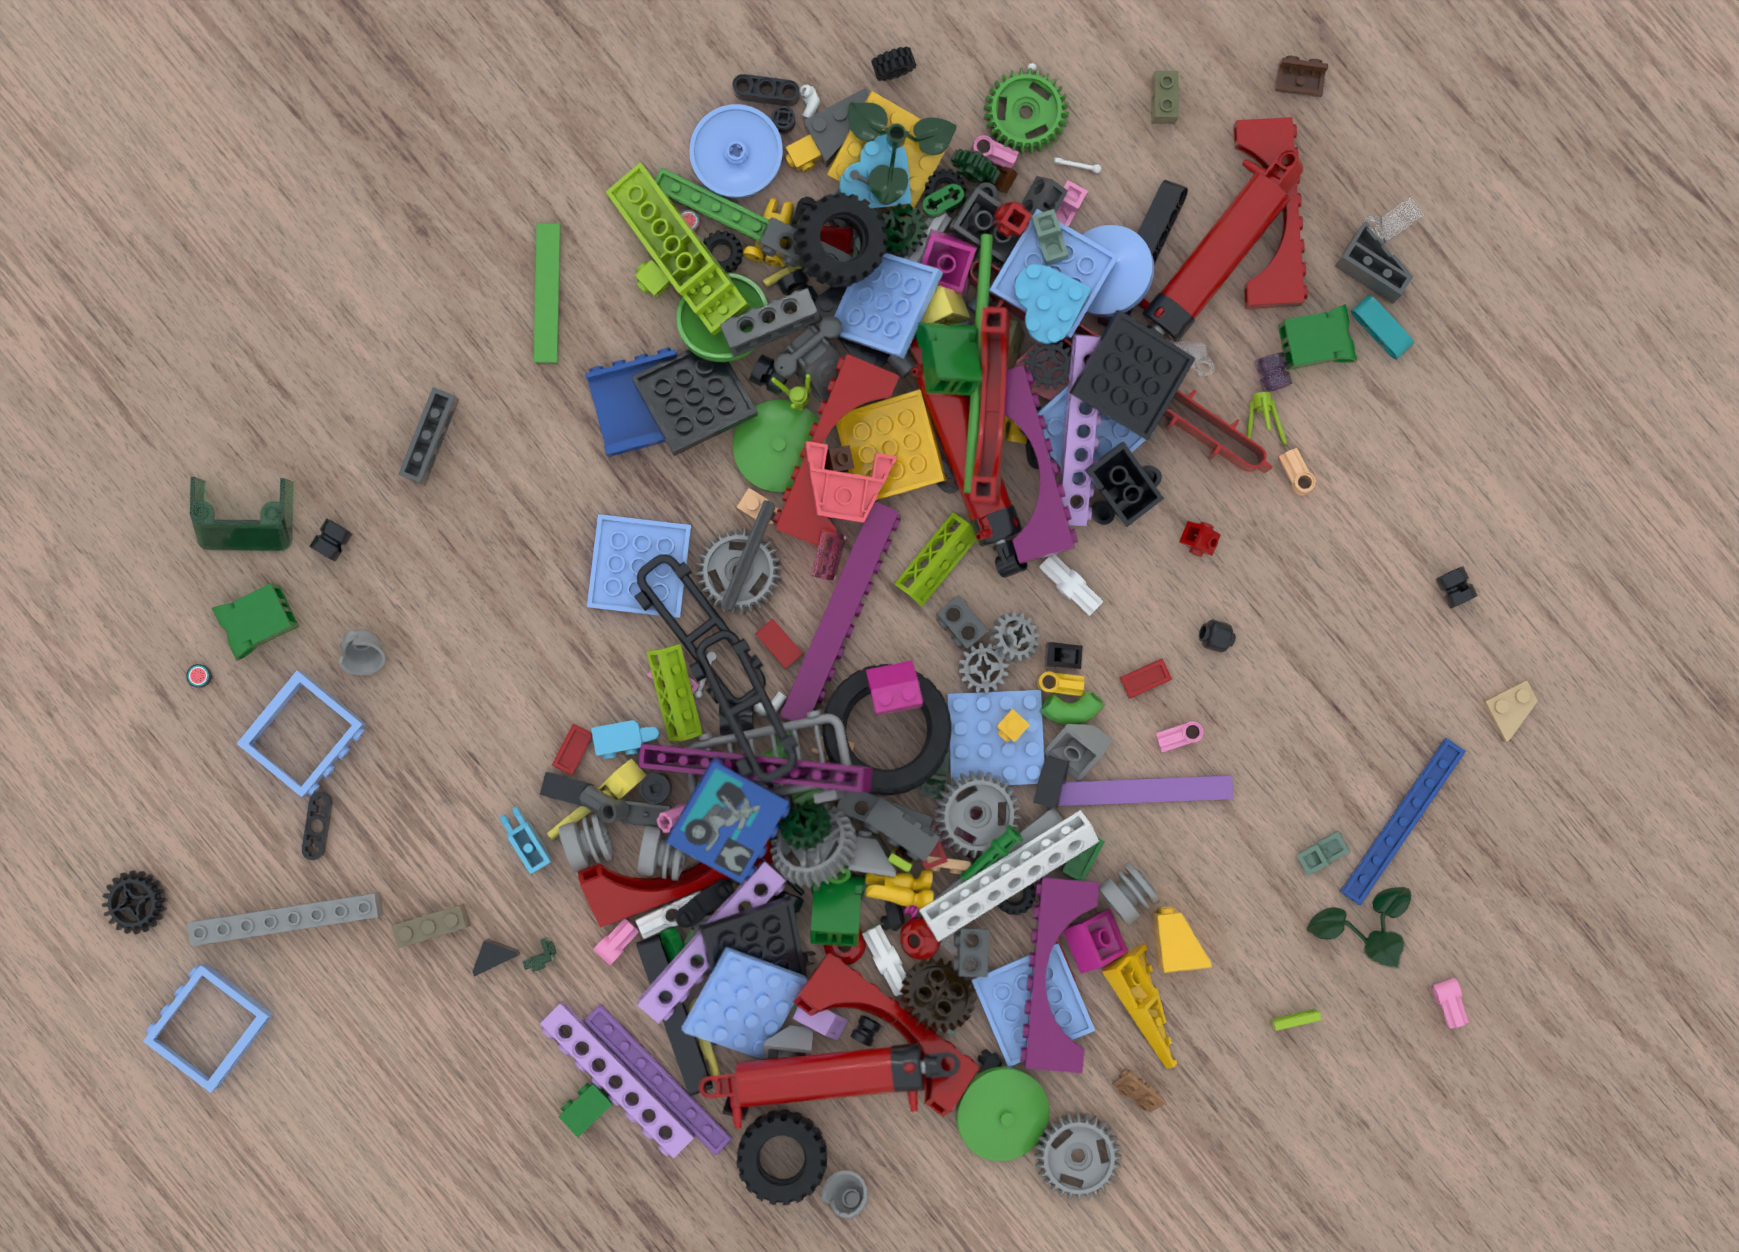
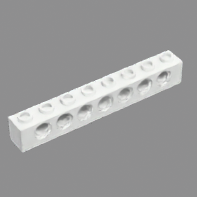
[919,810,1099,942]

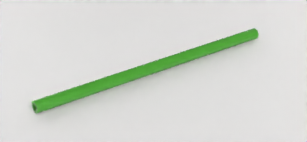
[964,234,993,494]

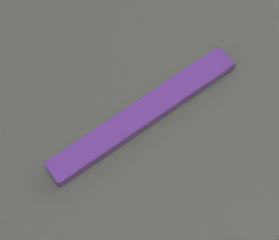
[1045,775,1233,807]
[584,1004,733,1156]

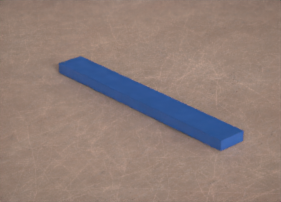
[1339,738,1466,905]

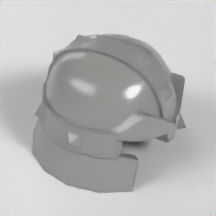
[338,629,386,676]
[822,1170,870,1220]

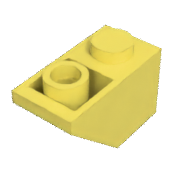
[598,758,647,800]

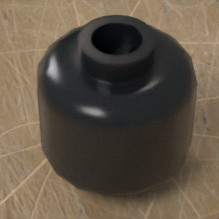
[1199,619,1236,653]

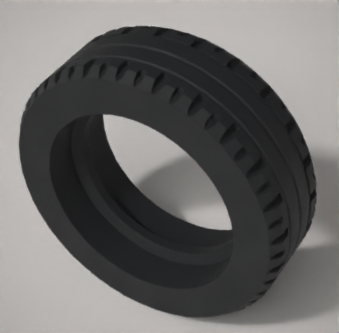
[822,664,952,796]

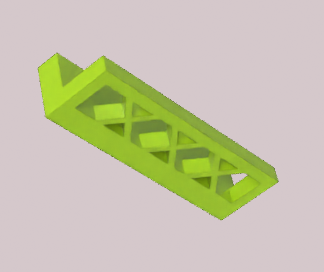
[894,512,977,607]
[646,644,703,742]

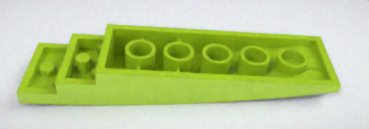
[606,162,750,336]

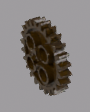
[900,957,976,1033]

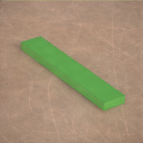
[655,168,769,242]
[534,223,561,363]

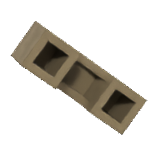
[391,903,471,948]

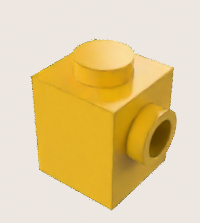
[784,134,822,173]
[995,709,1030,742]

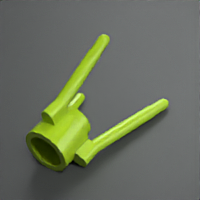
[771,374,812,411]
[1247,392,1287,445]

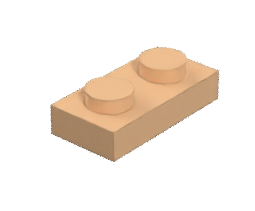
[922,856,971,874]

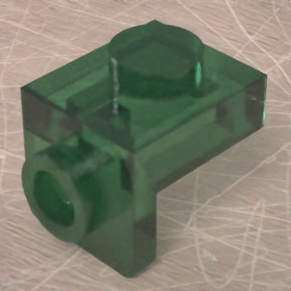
[522,937,557,972]

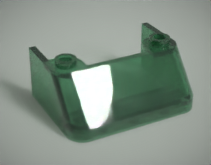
[190,477,294,551]

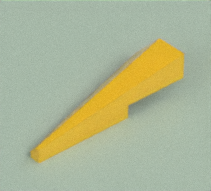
[1102,944,1177,1069]

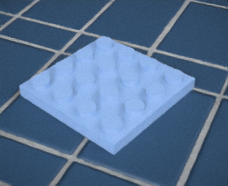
[989,209,1119,339]
[834,253,943,359]
[1038,384,1155,487]
[587,514,692,618]
[947,690,1044,787]
[971,942,1095,1067]
[681,947,807,1059]

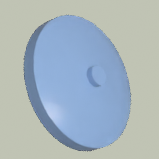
[689,104,783,199]
[1082,225,1154,317]

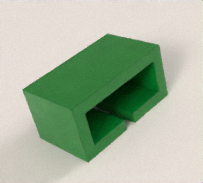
[559,1082,613,1137]

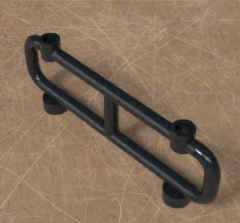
[634,554,766,706]
[689,630,799,782]

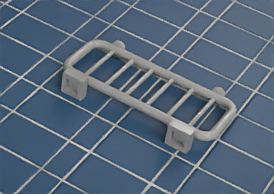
[686,710,851,803]

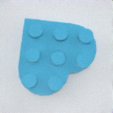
[839,135,912,208]
[1014,264,1092,345]

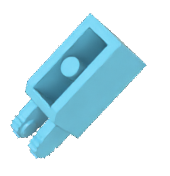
[591,720,660,759]
[500,806,554,875]

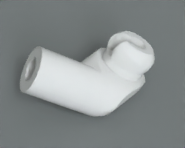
[800,85,820,119]
[753,692,787,716]

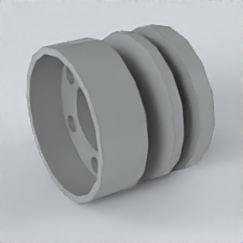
[559,814,614,873]
[638,826,687,881]
[1099,863,1160,926]

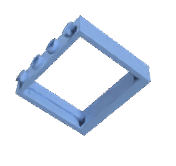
[237,671,367,797]
[143,963,274,1093]

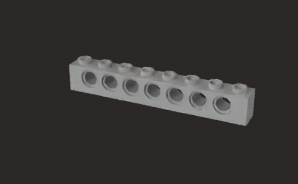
[187,892,383,946]

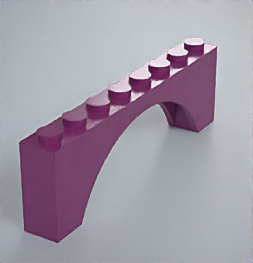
[1005,365,1078,564]
[1020,877,1099,1074]

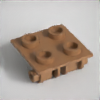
[1112,1069,1167,1112]

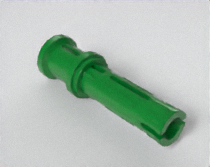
[960,825,1023,882]

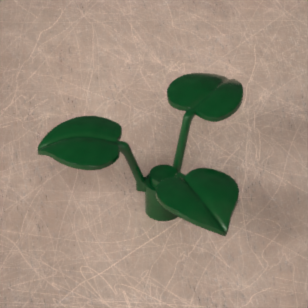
[848,102,957,205]
[1307,887,1411,968]

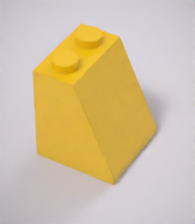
[1152,906,1212,973]

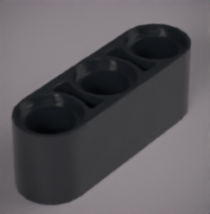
[732,74,800,106]

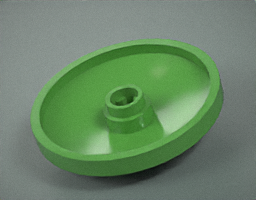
[676,273,770,362]
[733,399,826,493]
[955,1066,1049,1161]

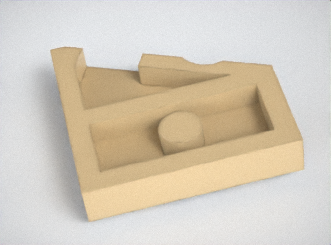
[1484,680,1538,742]

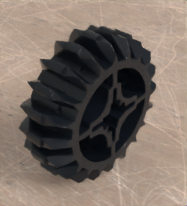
[101,870,168,934]

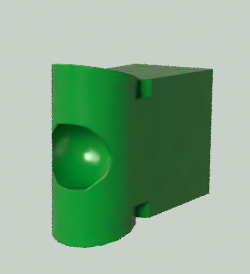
[1278,304,1357,370]
[916,322,982,395]
[212,583,299,661]
[810,875,867,947]

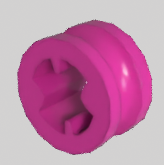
[903,905,919,919]

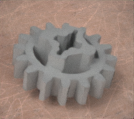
[990,611,1040,663]
[958,643,1009,694]

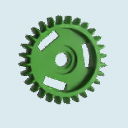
[983,67,1069,155]

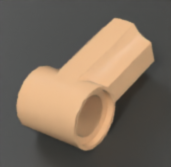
[1278,448,1316,496]

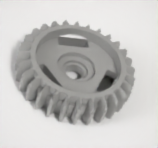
[696,528,782,614]
[933,770,1021,858]
[770,804,858,888]
[1034,1112,1122,1201]

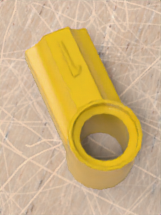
[1036,671,1085,697]

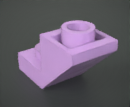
[793,1007,849,1041]

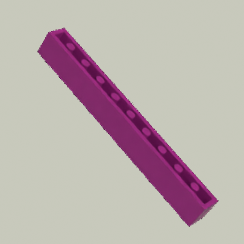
[780,501,901,721]
[639,744,873,792]

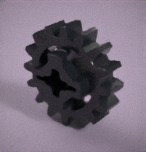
[1024,341,1071,390]

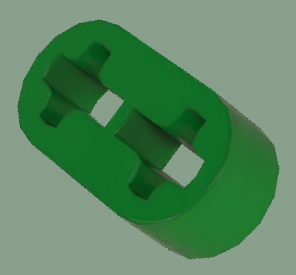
[922,184,964,218]
[660,927,684,963]

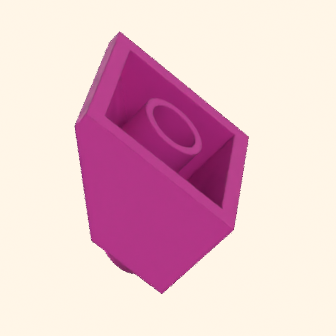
[920,229,976,293]
[866,660,923,716]
[1063,908,1128,973]

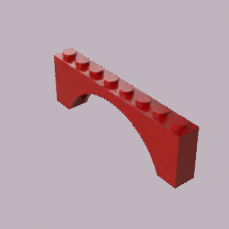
[1233,117,1308,309]
[970,307,1011,506]
[773,353,899,550]
[578,838,774,927]
[792,952,980,1117]

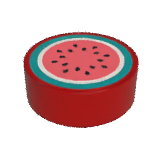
[680,209,701,232]

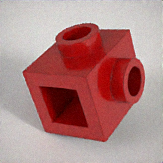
[993,201,1032,237]
[1179,521,1221,557]

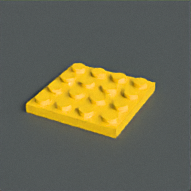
[826,91,953,218]
[836,389,946,501]

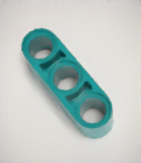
[1351,295,1414,360]

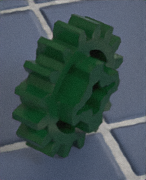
[950,149,1000,184]
[883,204,929,256]
[780,800,832,851]

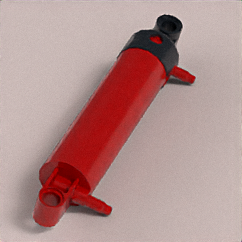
[1138,149,1304,342]
[910,337,1028,578]
[699,1043,961,1129]

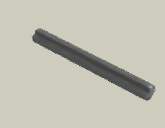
[721,500,775,611]

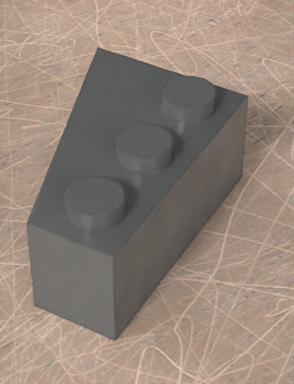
[804,88,869,168]
[1335,220,1413,304]
[865,796,941,861]

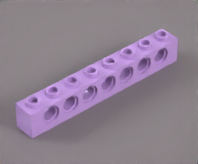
[1059,334,1101,526]
[637,859,786,1024]
[540,1001,695,1158]

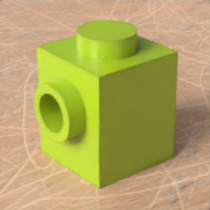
[635,259,672,299]

